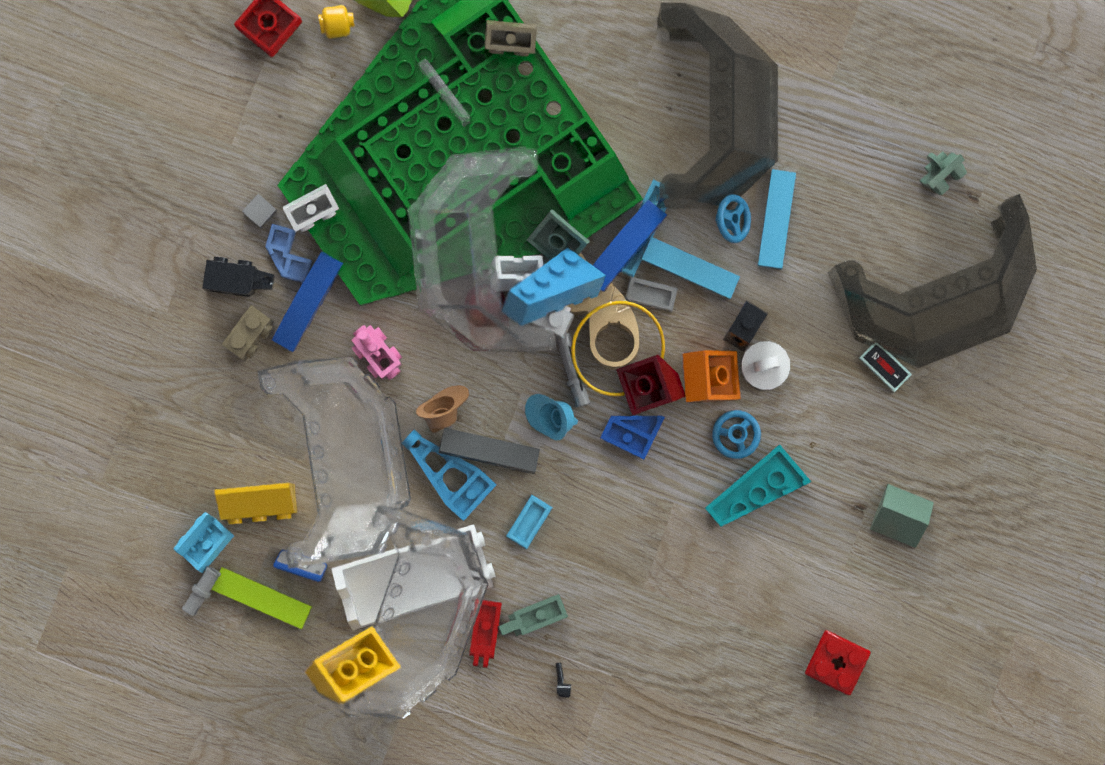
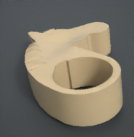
[566,253,639,370]

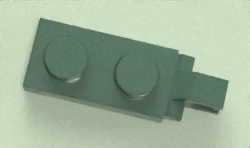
[499,594,568,636]

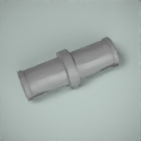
[182,566,221,616]

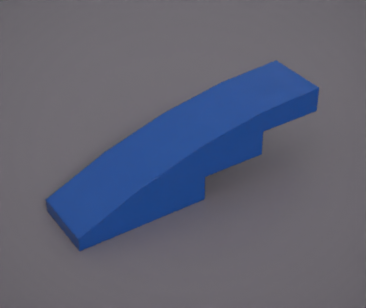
[592,200,667,292]
[272,252,343,352]

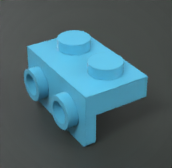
[174,512,235,573]

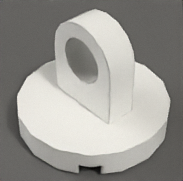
[741,341,790,390]

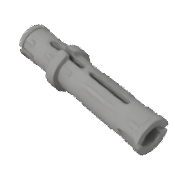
[555,333,591,408]

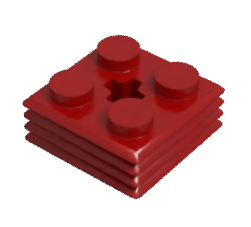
[234,0,302,57]
[805,630,871,696]

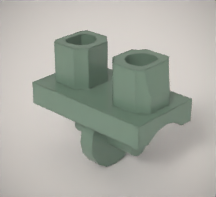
[919,151,967,195]

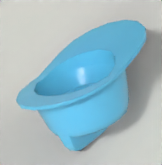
[525,394,578,441]

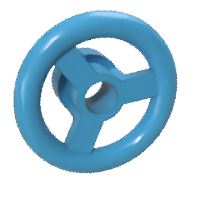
[716,194,751,243]
[712,410,761,459]

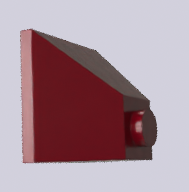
[616,354,686,415]

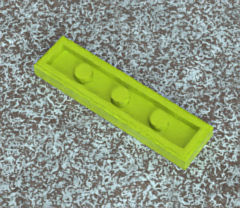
[212,567,313,629]

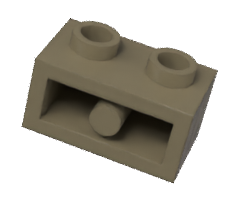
[484,20,537,56]
[222,305,274,361]

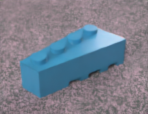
[502,248,606,326]

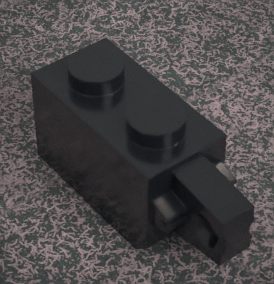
[202,257,275,297]

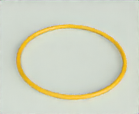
[571,301,665,396]

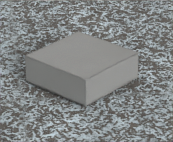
[242,194,277,228]

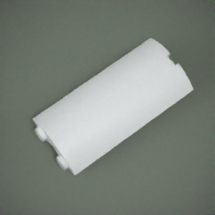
[331,524,496,631]

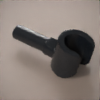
[555,663,571,698]

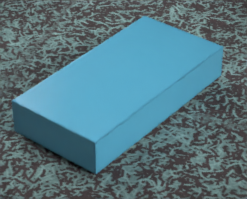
[506,495,553,549]

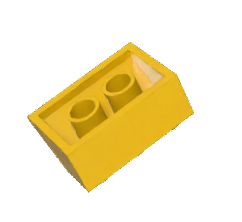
[215,483,297,525]
[305,627,401,704]

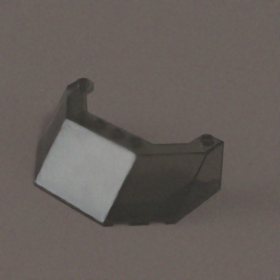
[656,2,778,209]
[828,194,1037,368]

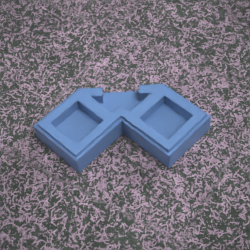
[265,224,313,283]

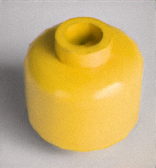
[318,5,355,39]

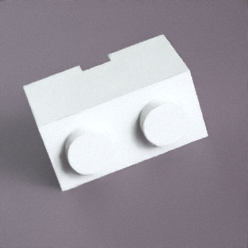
[488,256,543,291]

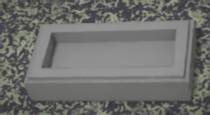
[625,276,678,313]

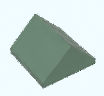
[527,210,590,260]
[870,484,934,548]

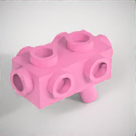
[351,325,402,380]

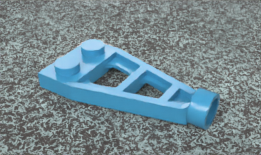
[401,429,497,521]

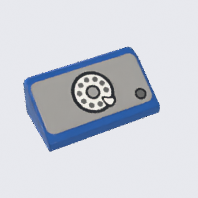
[273,550,327,582]

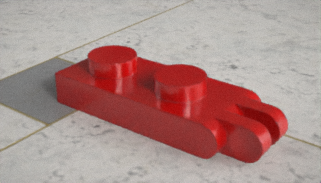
[469,599,502,668]

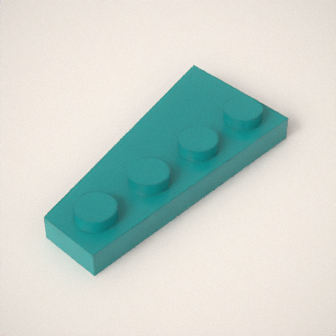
[705,444,812,527]

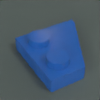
[600,415,665,460]

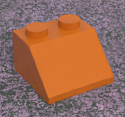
[682,350,741,402]

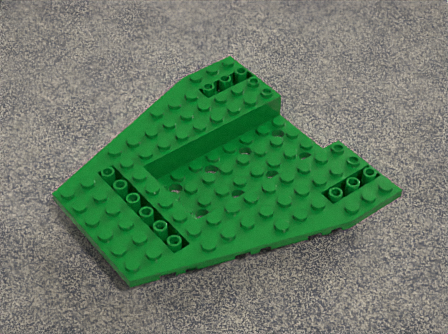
[277,0,643,306]

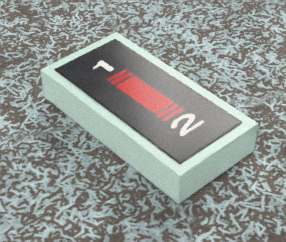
[859,340,912,392]

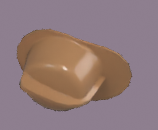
[416,385,469,433]

